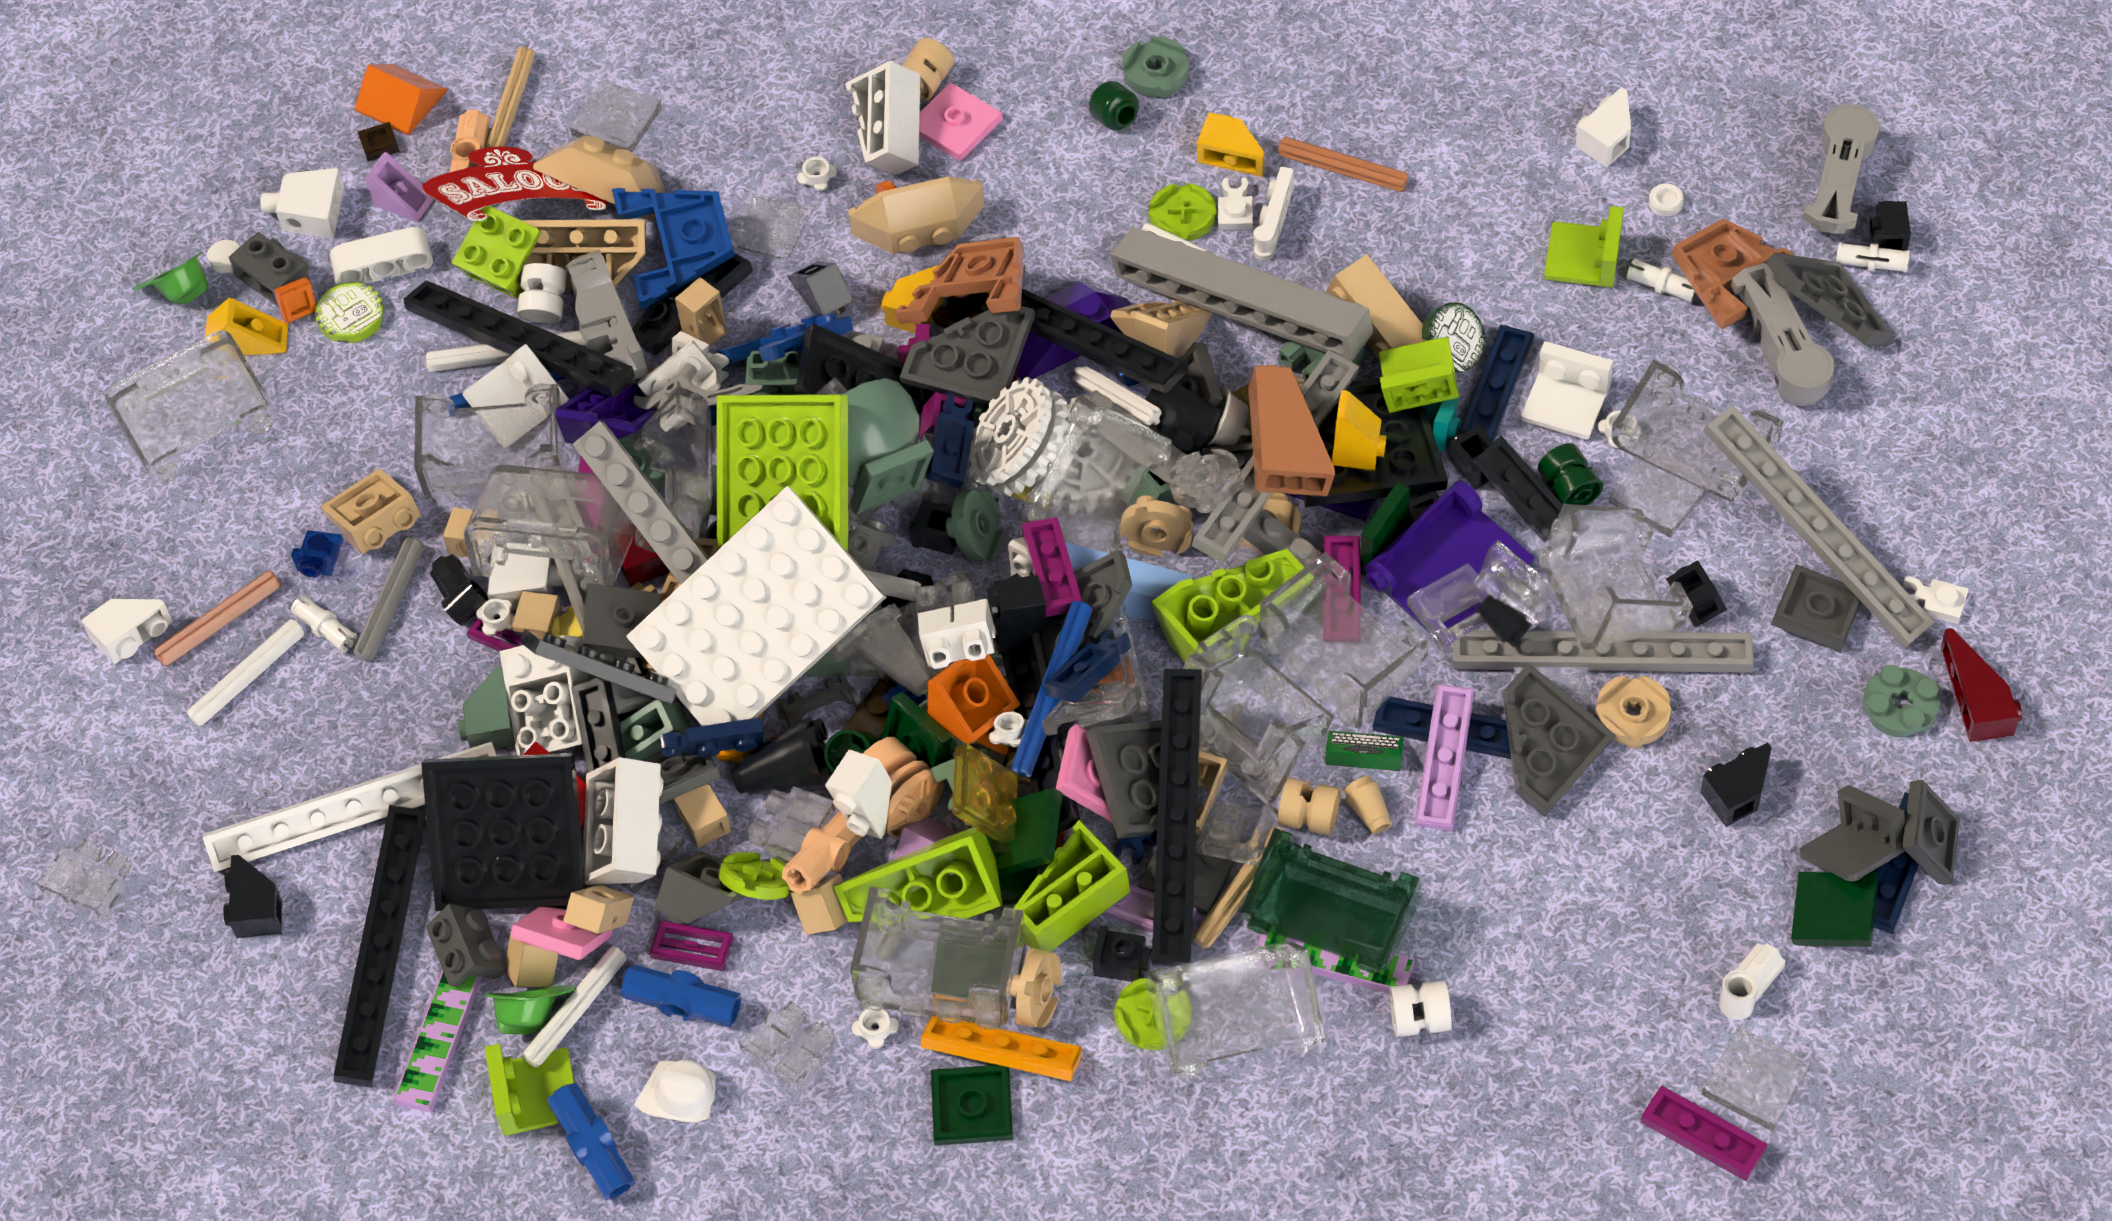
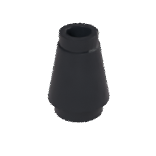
[1475,594,1532,647]

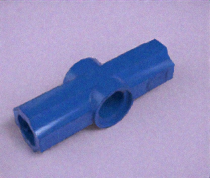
[621,964,742,1028]
[547,1082,635,1201]

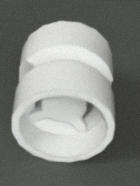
[517,263,567,323]
[1389,981,1452,1037]

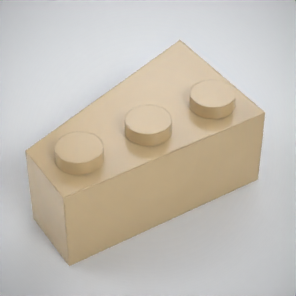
[1326,254,1426,361]

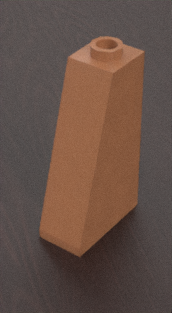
[1248,365,1335,496]

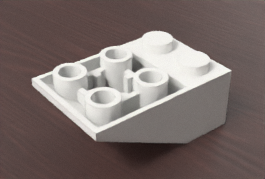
[500,635,591,755]

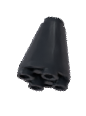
[731,717,833,795]

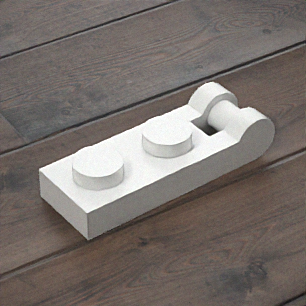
[1254,166,1294,261]

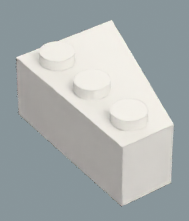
[846,61,920,175]

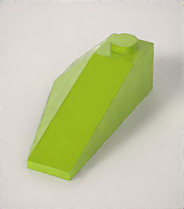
[1151,549,1311,669]
[833,825,1002,922]

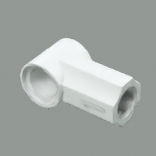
[1719,943,1786,1020]

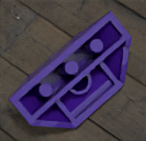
[1015,281,1132,381]
[555,383,658,444]

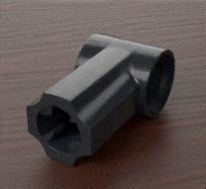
[430,554,489,626]

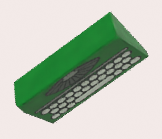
[1325,731,1404,771]

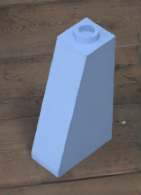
[1065,542,1193,621]

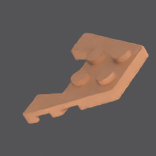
[1672,218,1793,330]
[895,237,1024,324]

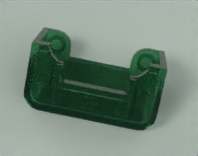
[1240,828,1423,974]

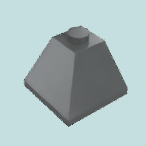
[654,852,747,924]

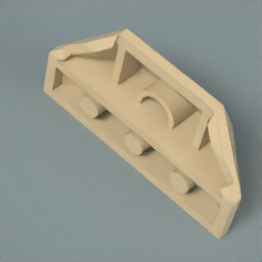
[533,135,665,221]
[848,176,985,254]
[521,219,646,290]
[1110,300,1213,358]

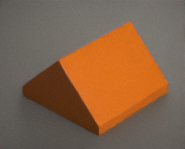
[355,64,447,136]
[928,654,1021,744]

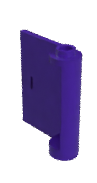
[1365,480,1535,646]

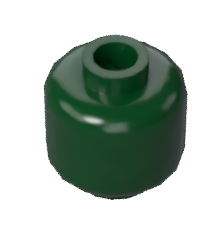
[1089,81,1139,131]

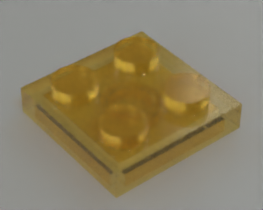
[952,743,1018,845]

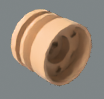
[863,737,944,838]

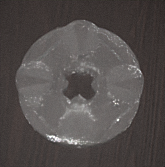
[1168,449,1244,513]

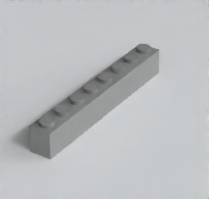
[1110,227,1374,362]

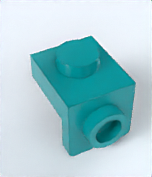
[1424,398,1461,452]

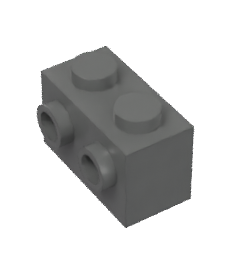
[229,232,311,307]

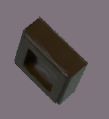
[357,122,400,161]

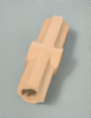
[450,110,490,172]
[782,811,863,894]

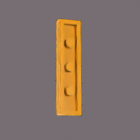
[921,1014,1082,1081]

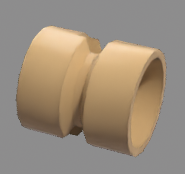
[901,38,954,102]
[1278,777,1341,836]

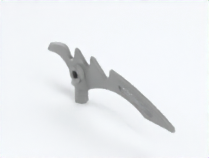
[633,363,763,411]

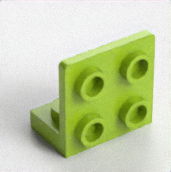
[451,206,541,300]
[1544,206,1624,288]
[1379,337,1460,413]
[484,1043,575,1136]

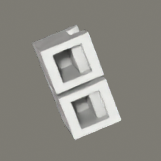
[917,599,996,669]

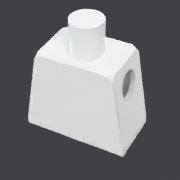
[261,168,344,238]
[487,537,564,611]

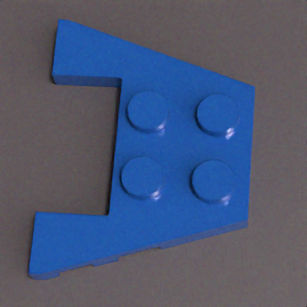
[612,188,735,309]
[716,312,854,363]

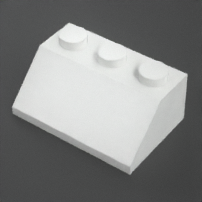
[583,757,663,885]

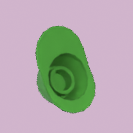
[132,251,209,304]
[484,985,577,1035]

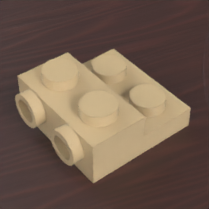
[320,468,422,555]

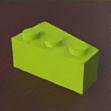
[1012,820,1131,952]

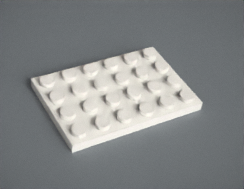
[626,486,887,726]

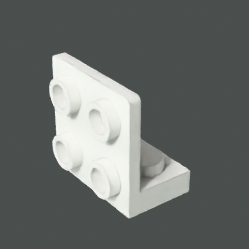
[638,340,721,429]
[1521,341,1613,440]
[463,344,569,448]

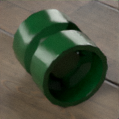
[1537,443,1604,512]
[824,729,878,773]

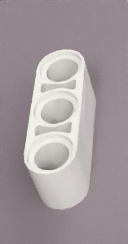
[330,227,433,285]

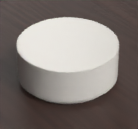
[1649,184,1684,217]
[207,240,240,273]

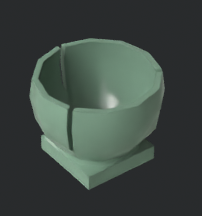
[842,378,934,514]

